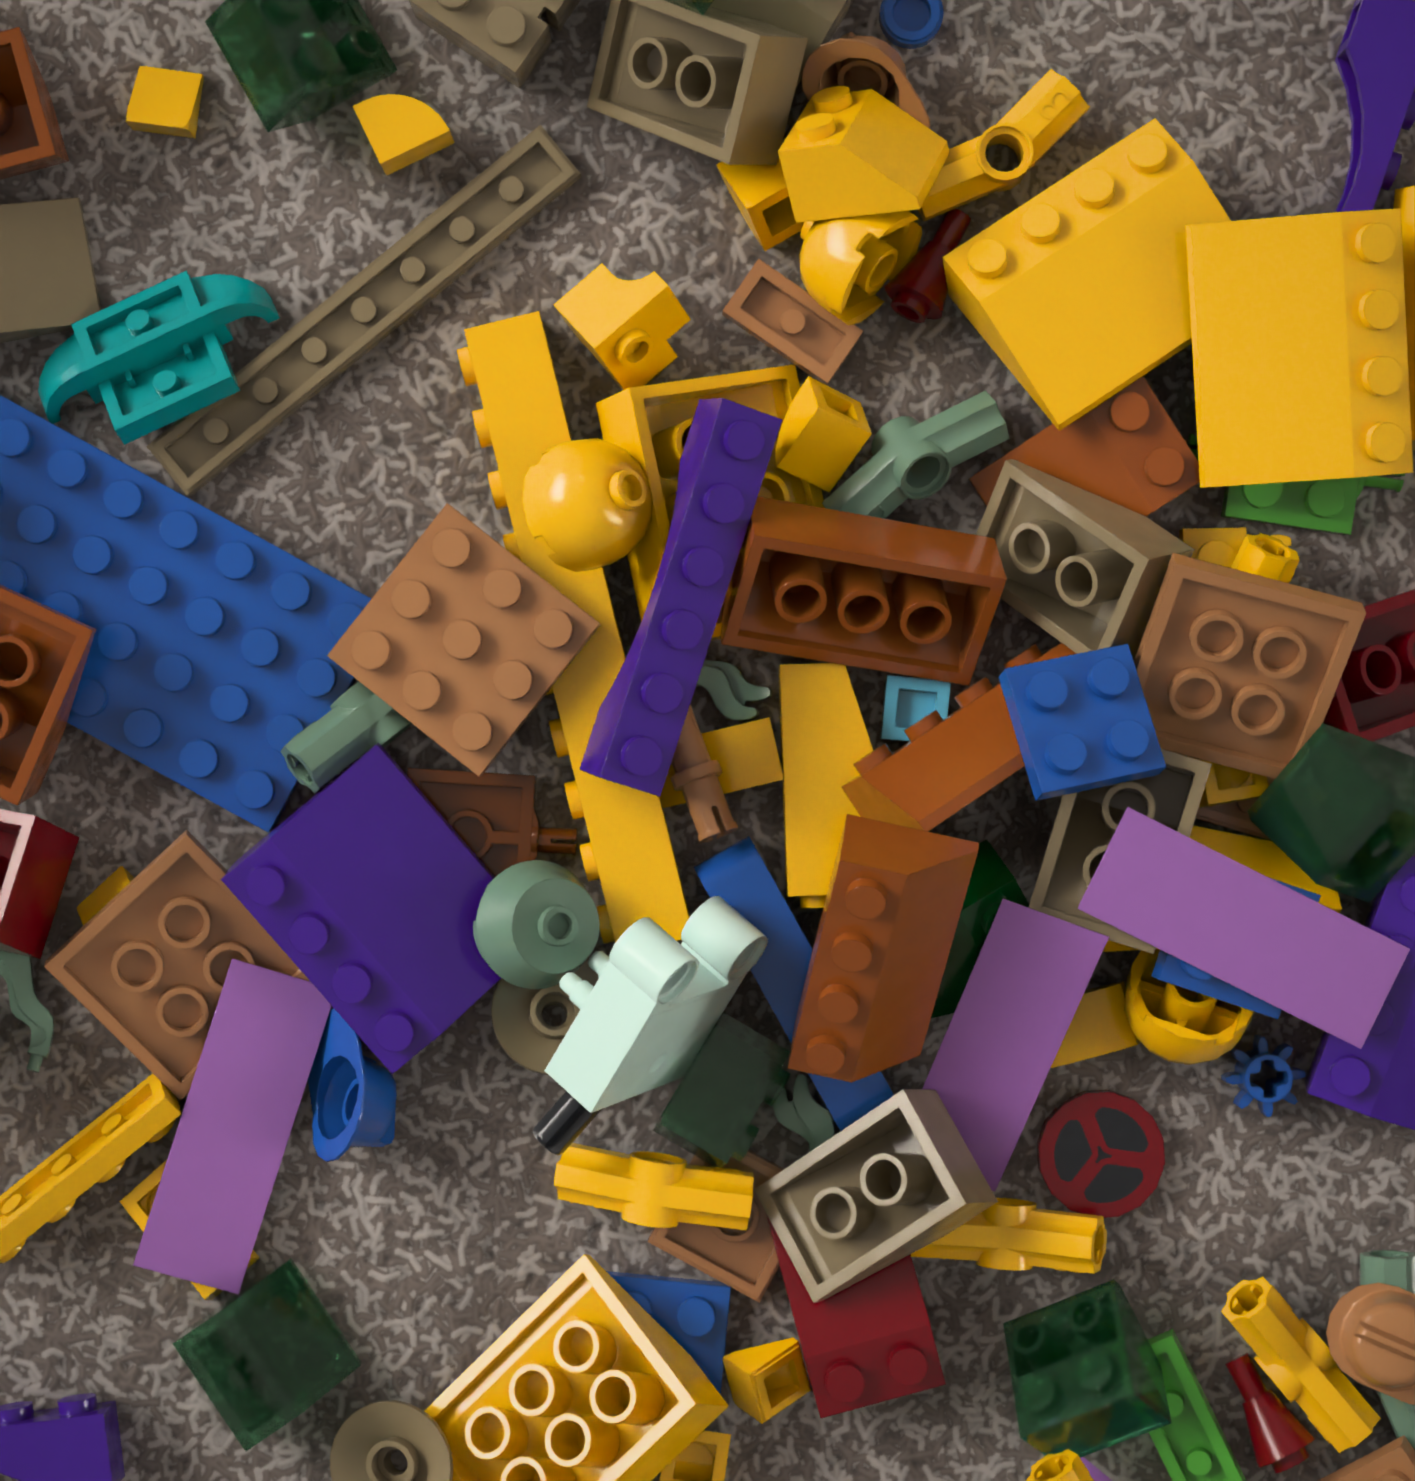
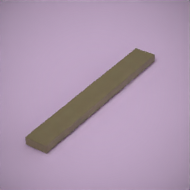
[147,125,581,497]

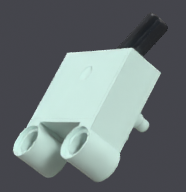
[533,896,768,1155]

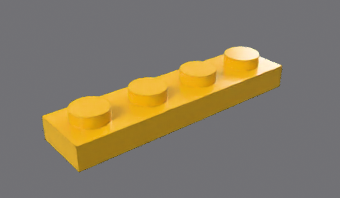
[0,1073,181,1263]

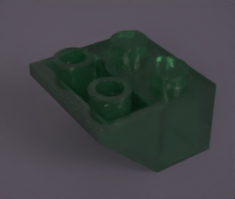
[205,0,397,132]
[1247,723,1415,903]
[173,1258,362,1451]
[1003,1279,1172,1458]

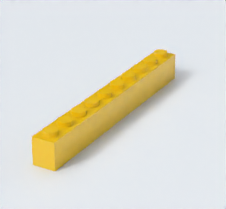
[457,311,690,944]

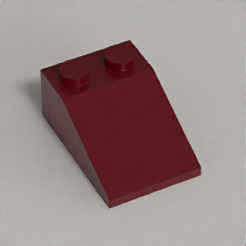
[1309,589,1415,759]
[0,809,79,959]
[766,1214,946,1418]

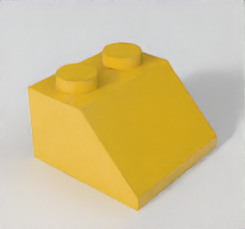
[778,86,950,223]

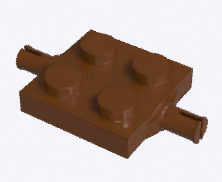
[407,768,578,877]

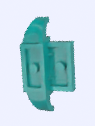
[38,270,280,445]

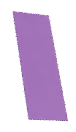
[1077,807,1410,1049]
[922,899,1109,1192]
[133,958,332,1294]

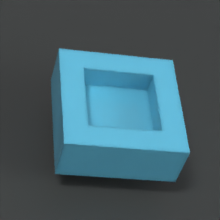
[880,675,951,742]

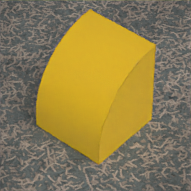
[353,94,455,176]
[716,157,805,251]
[775,376,872,493]

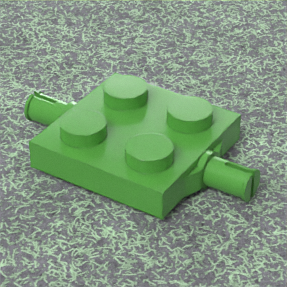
[1187,434,1405,535]

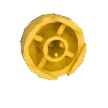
[800,211,922,326]
[522,438,651,572]
[1124,949,1254,1065]

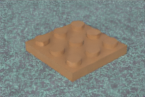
[327,503,601,777]
[1134,553,1366,785]
[44,830,310,1101]

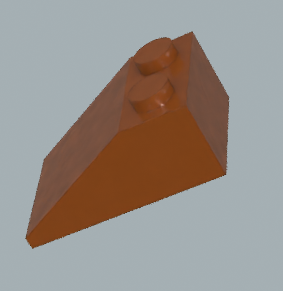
[968,376,1200,516]
[0,584,96,806]

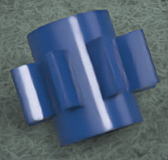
[1221,1035,1306,1117]

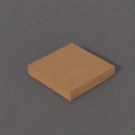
[648,1128,784,1303]

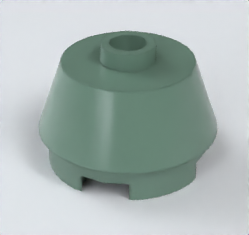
[473,860,600,989]

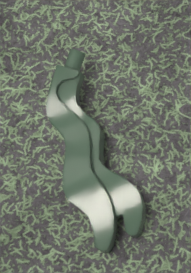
[624,646,772,721]
[0,950,55,1073]
[773,1074,834,1152]

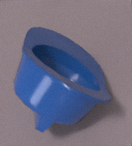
[308,1009,397,1162]

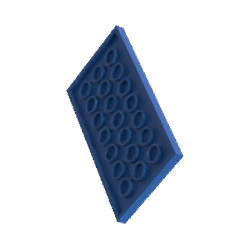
[0,395,372,833]

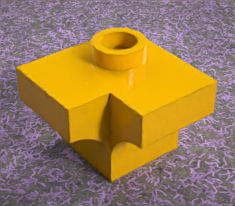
[554,263,691,390]

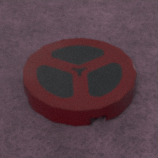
[1037,1090,1165,1218]

